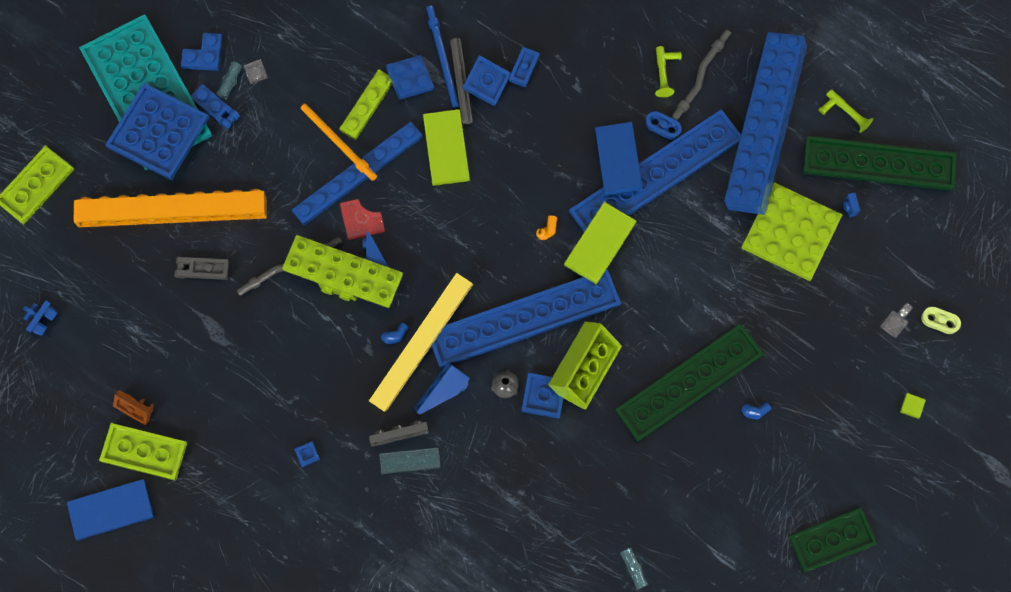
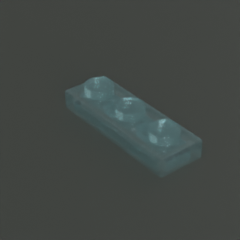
[380,448,441,474]

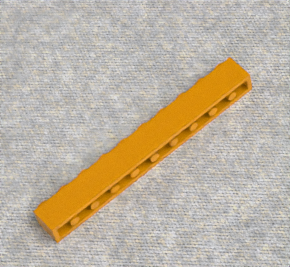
[74,189,267,227]

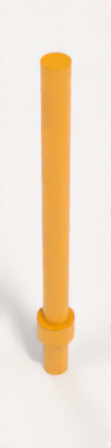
[301,104,377,181]

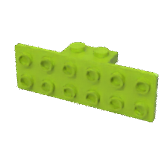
[282,235,403,308]

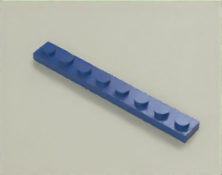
[292,122,423,226]

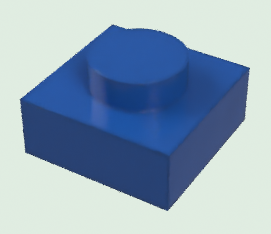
[843,193,860,218]

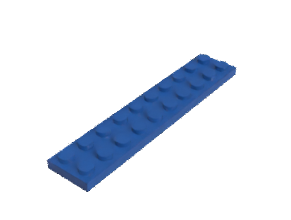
[569,110,741,232]
[432,269,621,369]

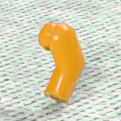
[536,216,557,240]

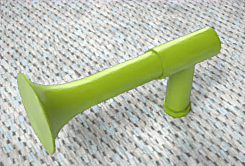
[655,46,682,97]
[819,89,873,133]

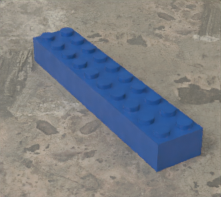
[724,32,807,215]

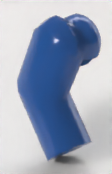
[381,323,409,344]
[741,402,772,420]

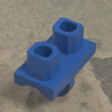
[23,301,58,336]

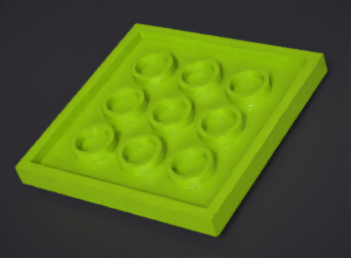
[741,182,842,281]

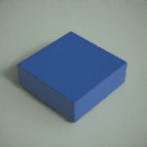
[294,441,320,468]

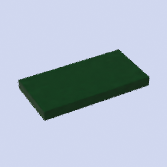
[788,507,878,573]

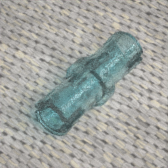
[216,62,242,99]
[620,548,649,590]

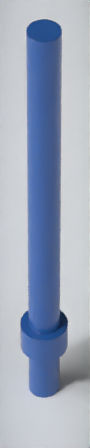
[426,6,460,108]

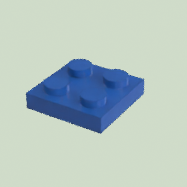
[386,55,434,100]
[462,55,511,106]
[521,373,563,419]

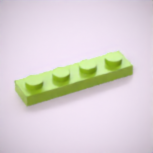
[339,69,392,140]

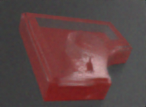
[340,199,385,240]

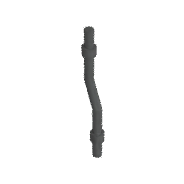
[671,30,731,121]
[237,237,342,296]

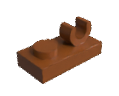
[113,390,154,426]

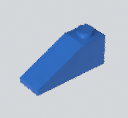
[414,362,470,415]

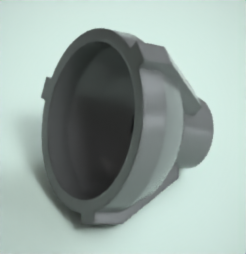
[491,369,519,398]

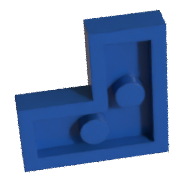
[181,33,223,71]

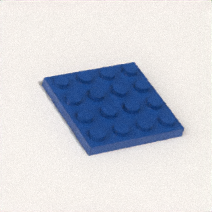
[105,83,210,180]

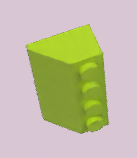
[548,322,622,409]

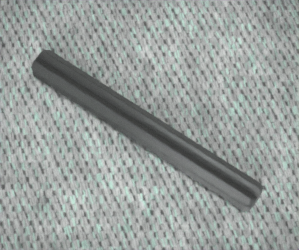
[450,38,473,125]

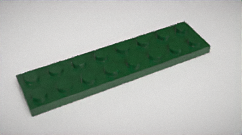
[803,136,957,191]
[615,324,764,442]

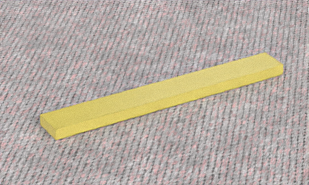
[369,273,473,412]

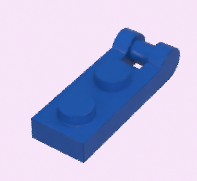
[191,84,240,130]

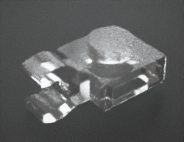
[880,303,913,338]

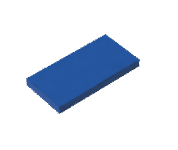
[595,122,642,195]
[67,479,154,541]

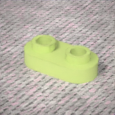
[921,307,961,334]

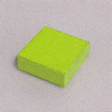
[900,393,926,419]

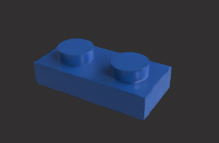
[509,47,540,88]

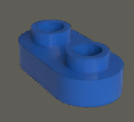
[646,111,681,140]

